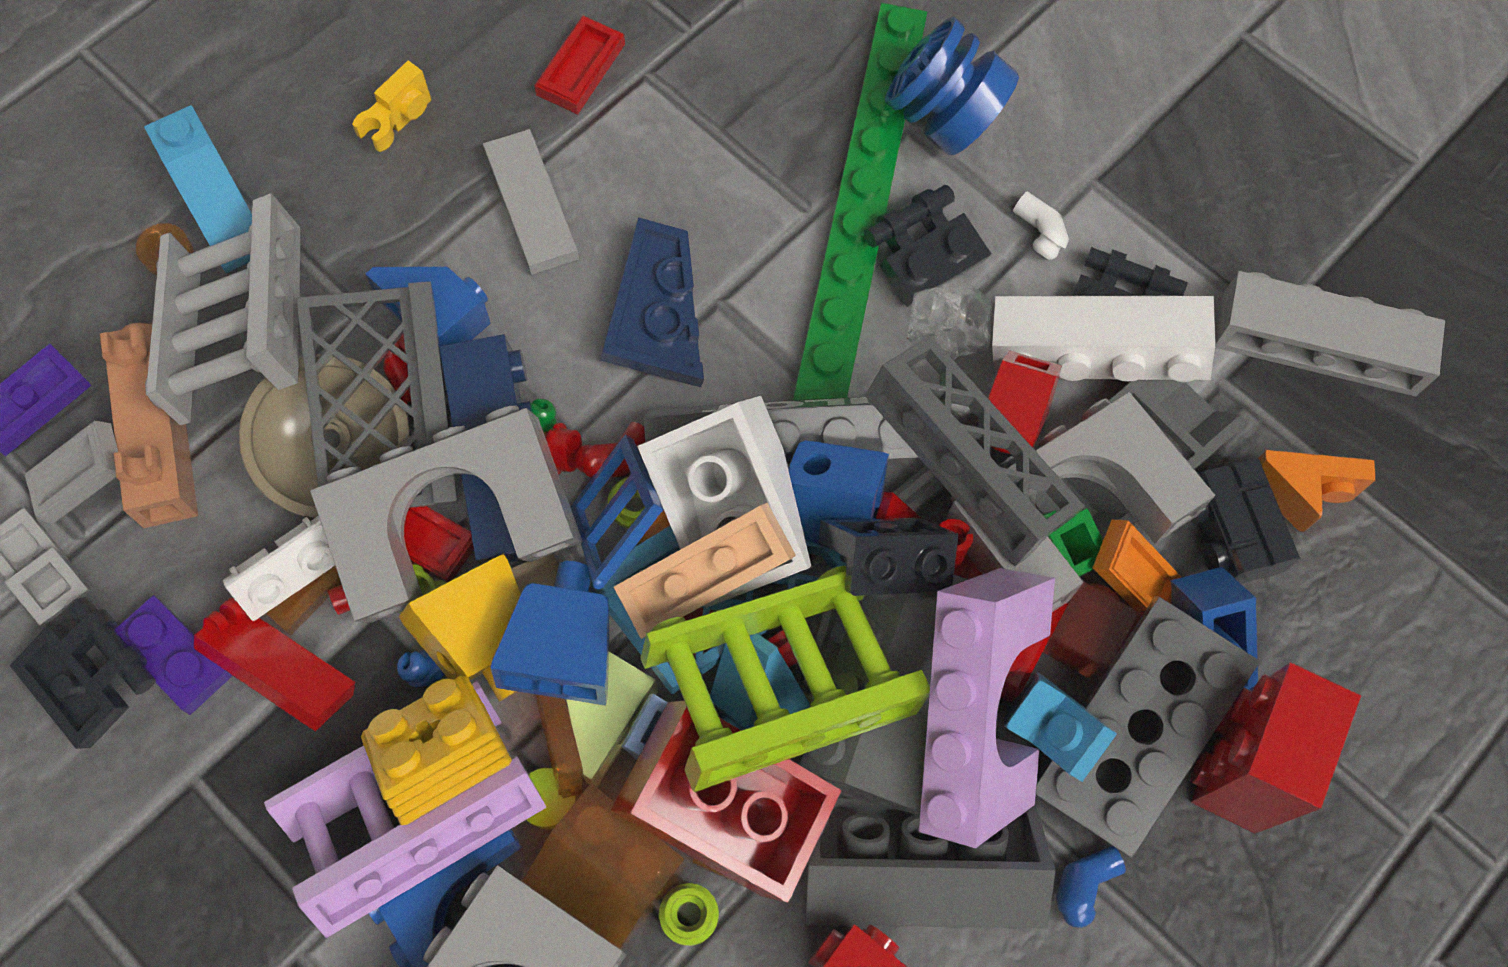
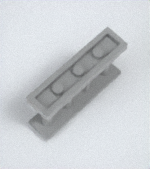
[145,193,300,425]

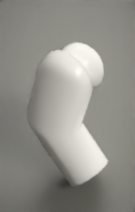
[1013,191,1069,260]

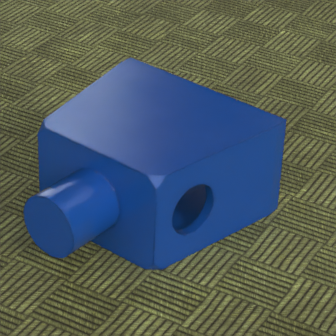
[788,440,889,549]
[491,561,609,706]

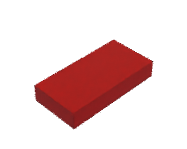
[534,15,625,115]
[404,506,474,583]

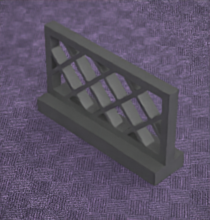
[296,281,458,508]

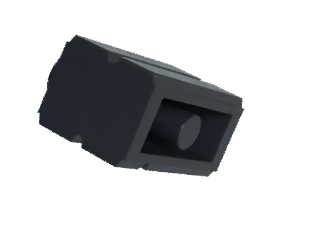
[1191,458,1301,584]

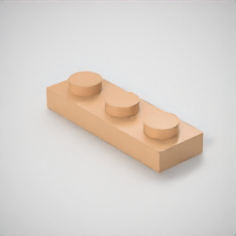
[614,503,796,639]

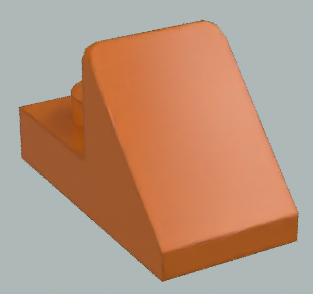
[1258,450,1375,532]

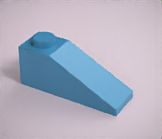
[144,105,252,273]

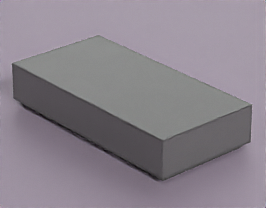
[25,420,119,523]

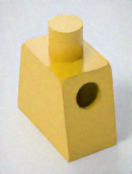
[399,553,521,702]

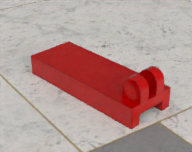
[194,598,355,732]

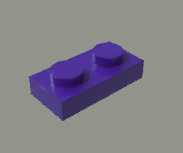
[0,344,92,457]
[115,595,233,715]

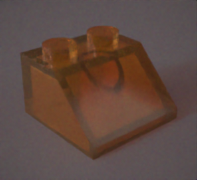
[522,784,686,950]

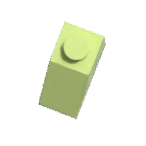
[566,652,658,788]

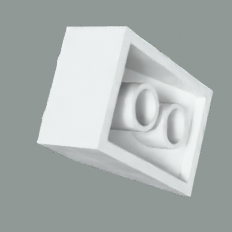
[637,396,811,608]

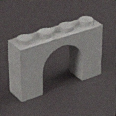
[945,392,1215,612]
[310,406,583,622]
[423,865,626,967]

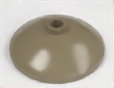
[239,354,410,518]

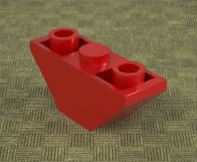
[988,350,1062,454]

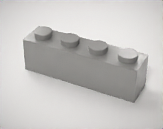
[1215,271,1445,397]

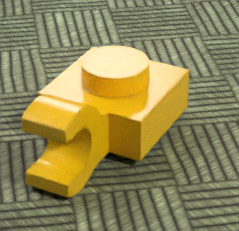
[352,61,431,152]

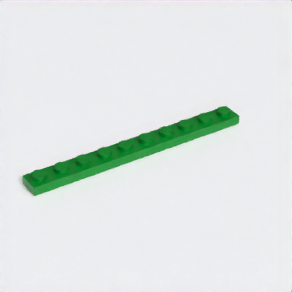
[793,3,928,401]

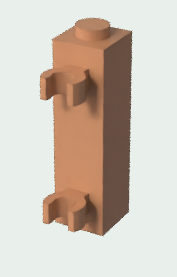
[100,323,198,528]

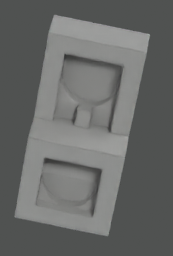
[0,508,91,626]

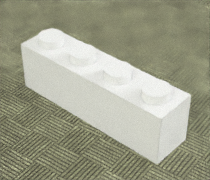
[992,296,1215,382]

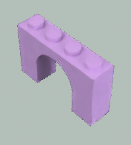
[919,568,1055,848]

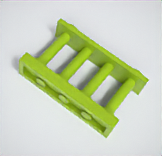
[641,566,930,792]

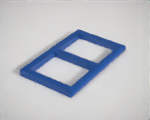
[571,434,664,589]

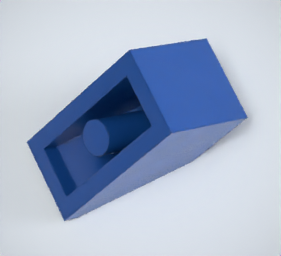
[365,267,491,346]
[1171,567,1258,690]

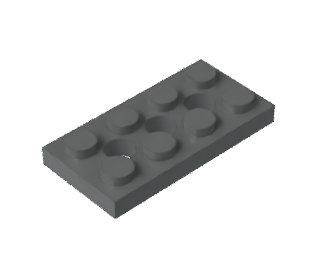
[1036,596,1260,858]

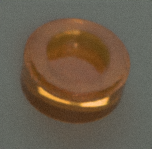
[136,223,194,275]

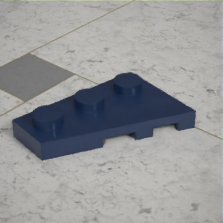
[600,217,704,387]

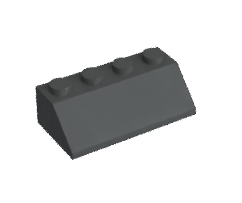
[800,575,968,815]
[803,795,1055,929]

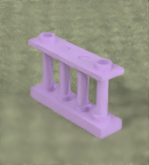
[264,681,547,938]

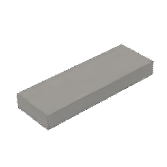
[483,129,579,275]

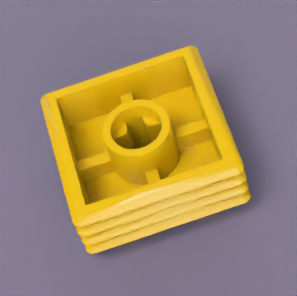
[361,676,512,825]

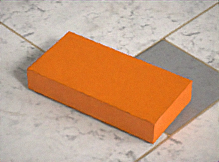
[1093,519,1181,617]

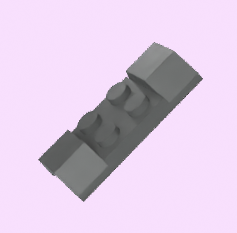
[1036,380,1247,540]

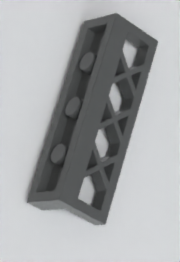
[865,336,1085,566]

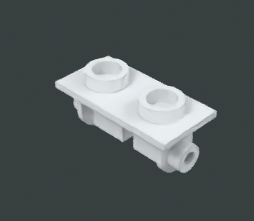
[222,516,335,621]

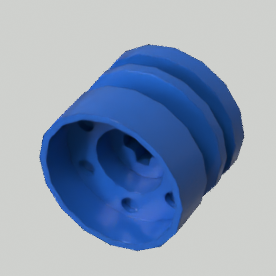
[885,16,1019,155]

